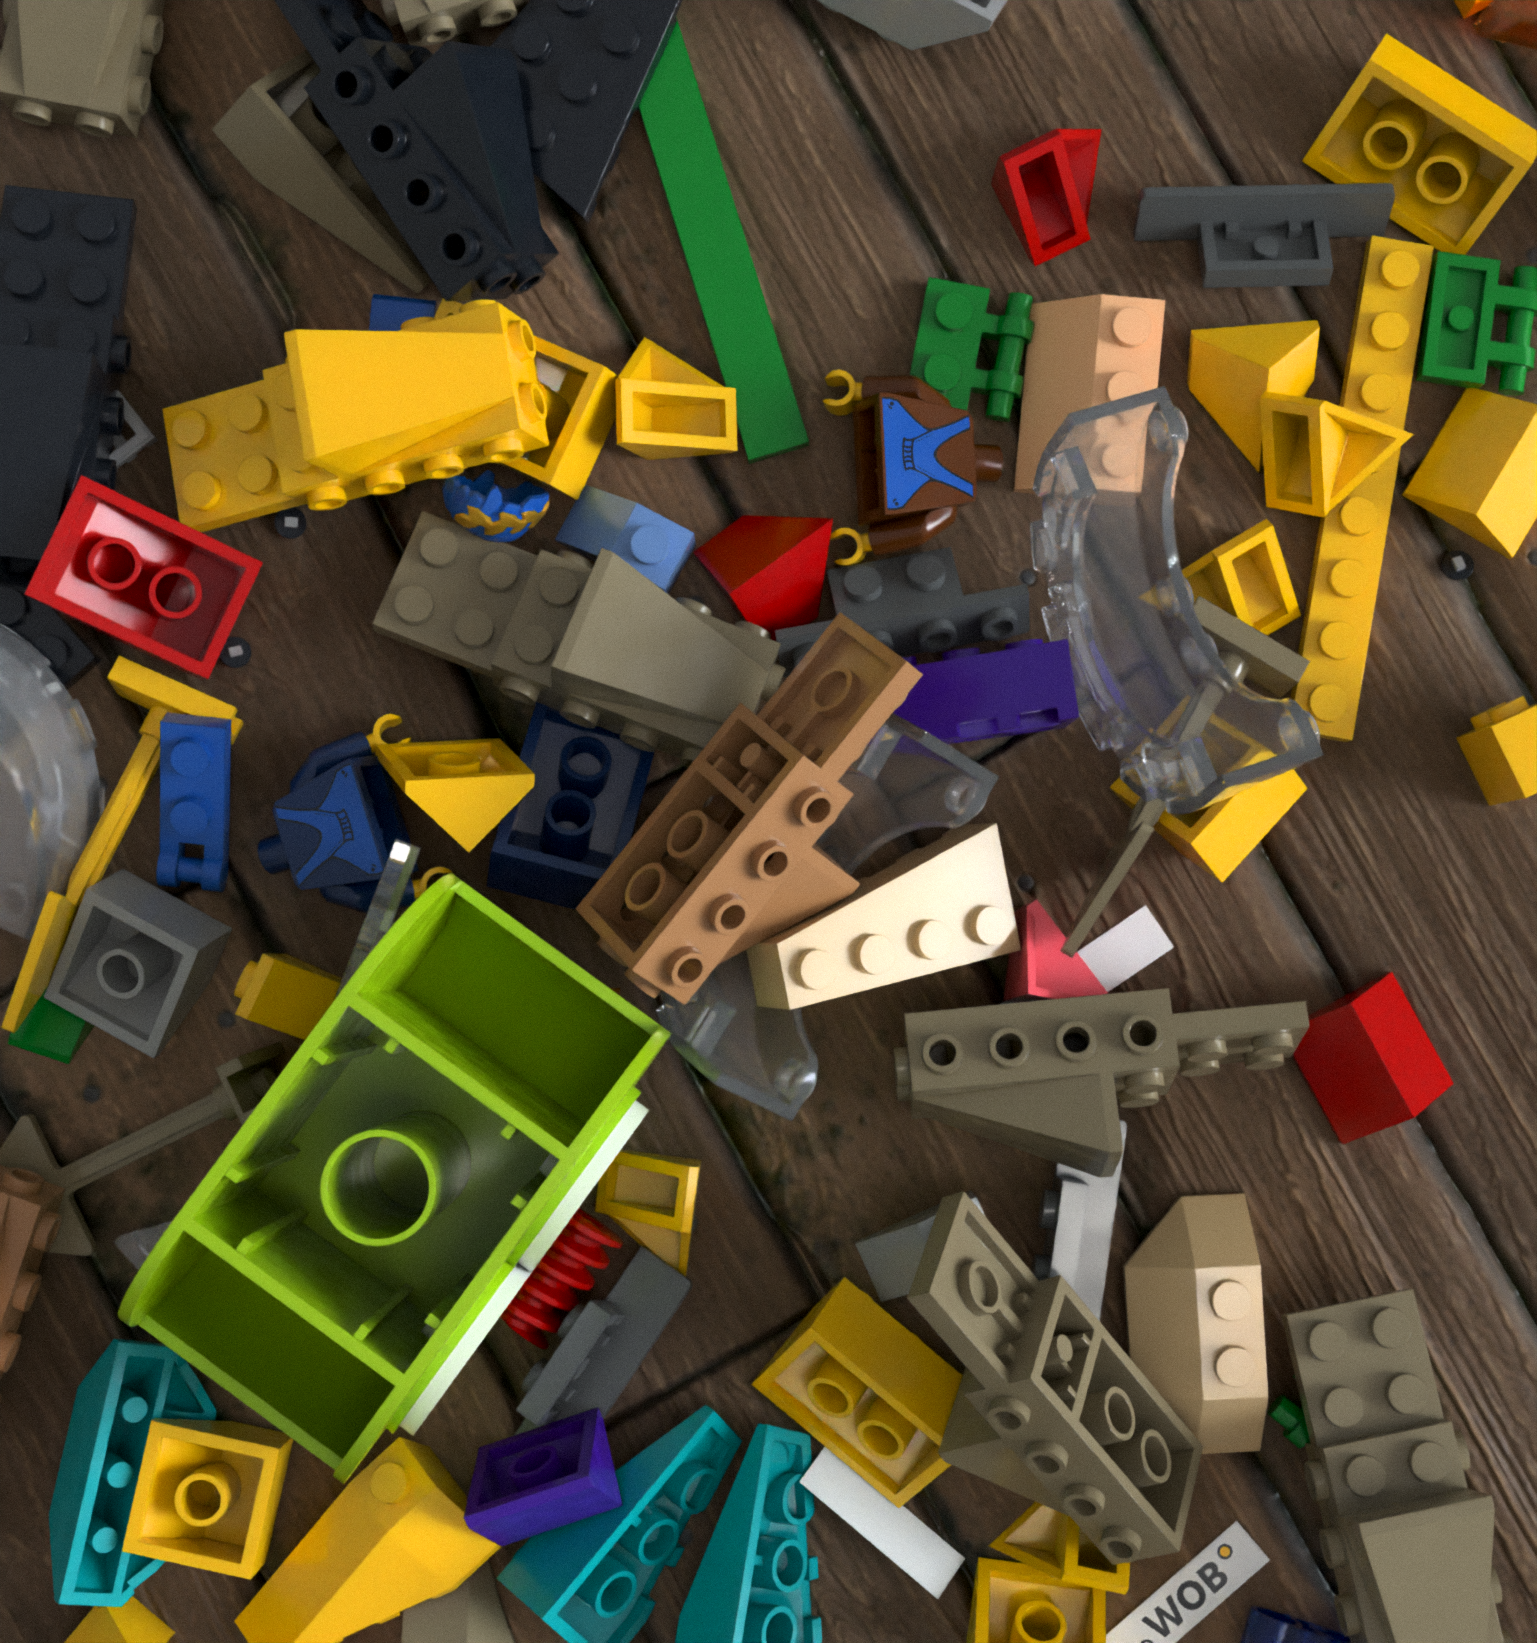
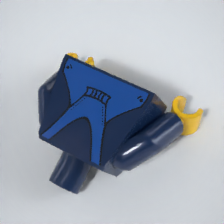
[258,714,452,913]

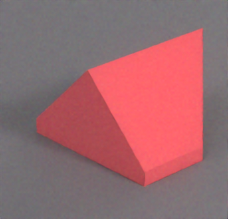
[1003,899,1108,1003]

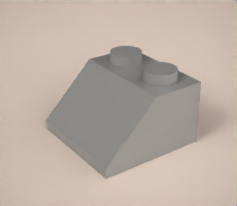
[44,869,232,1058]

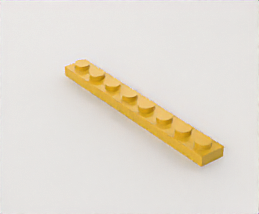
[1285,235,1434,742]

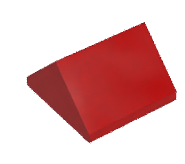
[1292,972,1454,1144]

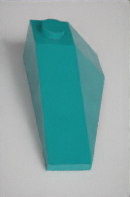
[496,1405,742,1643]
[675,1423,822,1643]

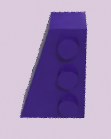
[875,639,1079,755]

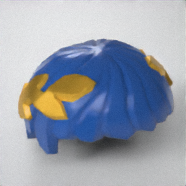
[442,470,550,543]

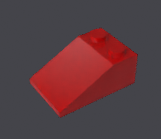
[24,475,263,680]

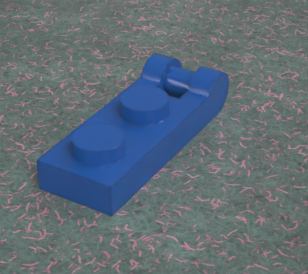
[156,712,231,892]

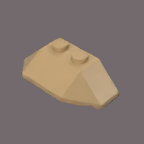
[1123,1192,1269,1454]

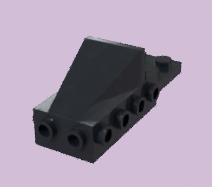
[274,0,559,301]
[0,185,137,578]

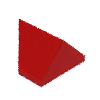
[991,128,1102,267]
[693,515,833,641]

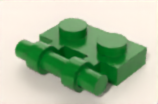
[1416,251,1537,396]
[909,277,1035,422]

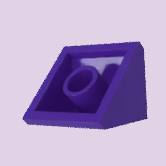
[464,1407,623,1546]

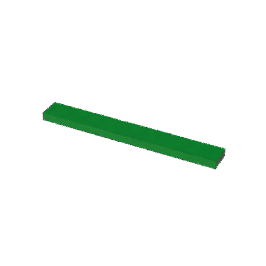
[639,17,809,464]

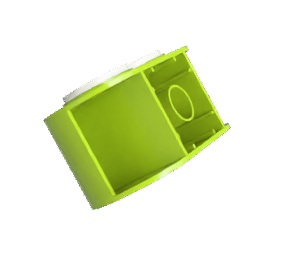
[118,873,671,1484]

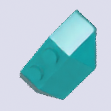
[49,1338,217,1607]

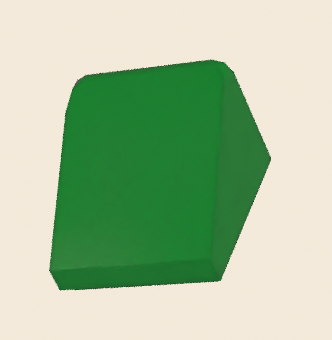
[8,988,94,1064]

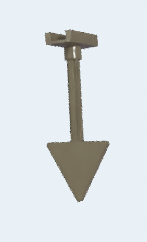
[1060,596,1310,958]
[0,1041,286,1256]

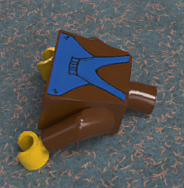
[822,369,1003,567]

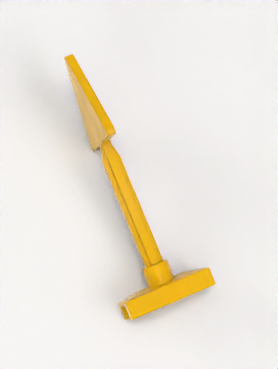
[1,656,244,1033]

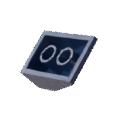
[486,702,655,910]

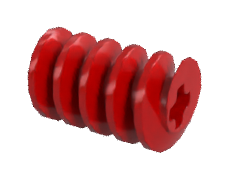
[500,1208,624,1350]

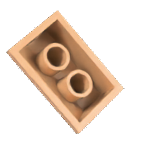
[1013,294,1165,504]

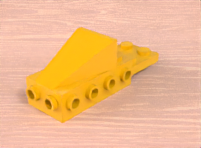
[162,300,549,532]

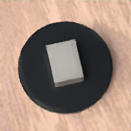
[274,508,306,539]
[1442,551,1474,581]
[220,637,251,668]

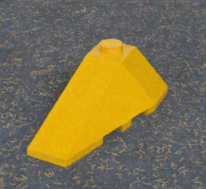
[234,1437,502,1643]

